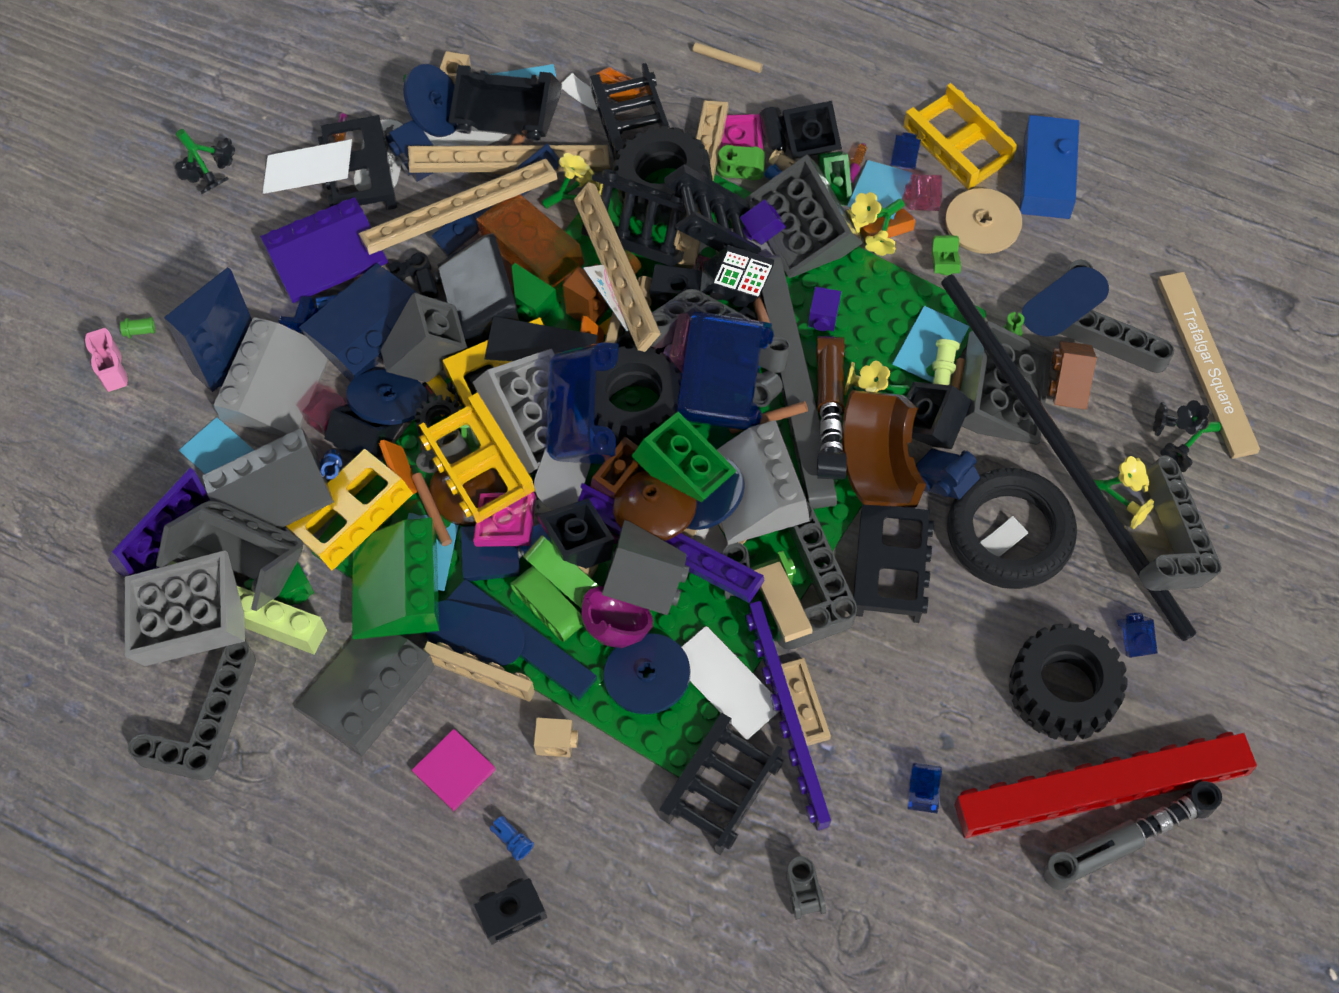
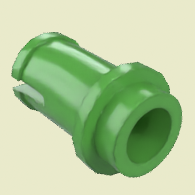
[1003,312,1025,337]
[120,317,155,339]

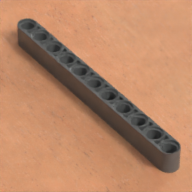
[761,254,837,509]

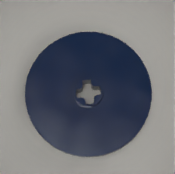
[403,64,456,137]
[346,370,428,425]
[687,457,745,530]
[604,634,691,714]

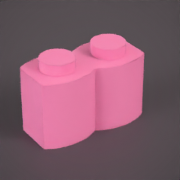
[85,328,128,392]

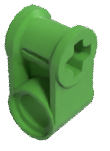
[716,145,765,180]

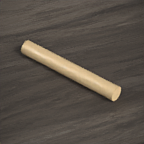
[693,42,763,73]

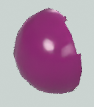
[582,586,653,648]

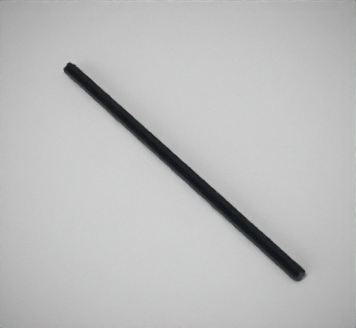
[941,274,1196,641]

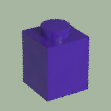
[740,199,786,245]
[808,287,841,331]

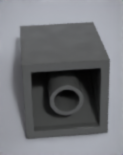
[381,293,467,382]
[602,520,690,615]

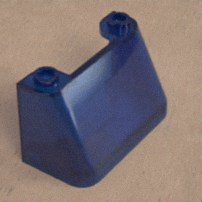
[677,312,774,430]
[546,342,619,464]

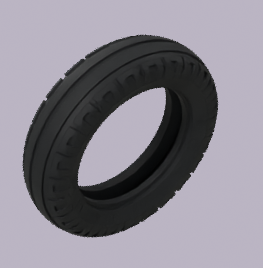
[947,468,1077,589]

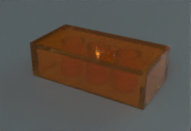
[476,194,585,287]

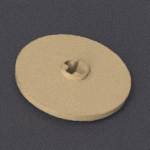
[945,188,1022,254]

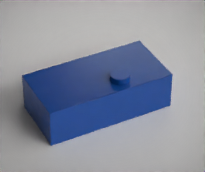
[1020,115,1079,219]

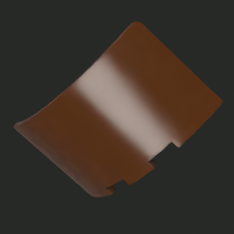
[842,391,926,507]

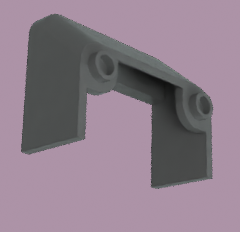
[156,501,304,611]

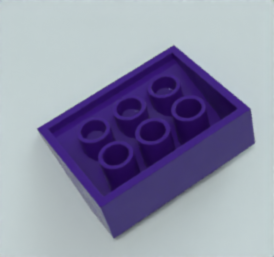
[260,197,388,303]
[108,468,210,578]

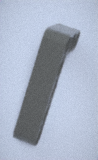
[1060,259,1174,373]
[651,289,790,373]
[1139,455,1222,591]
[776,502,857,650]
[128,641,256,781]

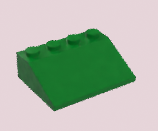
[352,517,439,640]

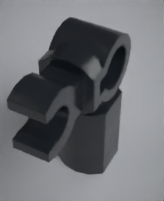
[388,252,438,298]

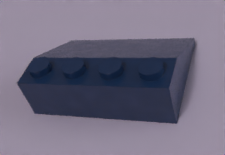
[299,263,416,382]
[164,267,252,392]

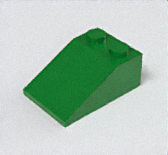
[632,412,737,502]

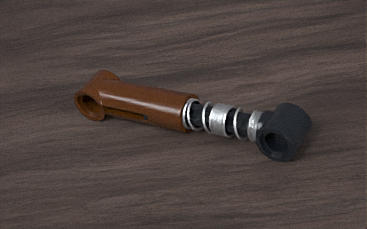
[816,336,847,480]

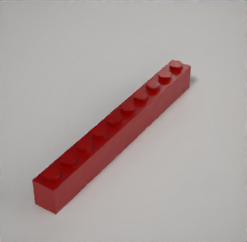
[954,732,1257,839]

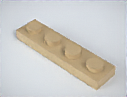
[423,642,535,702]

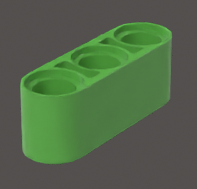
[523,535,599,609]
[510,566,584,642]

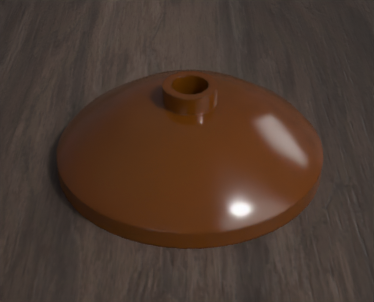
[430,468,508,526]
[613,470,697,541]

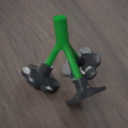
[175,129,235,194]
[1153,400,1221,472]

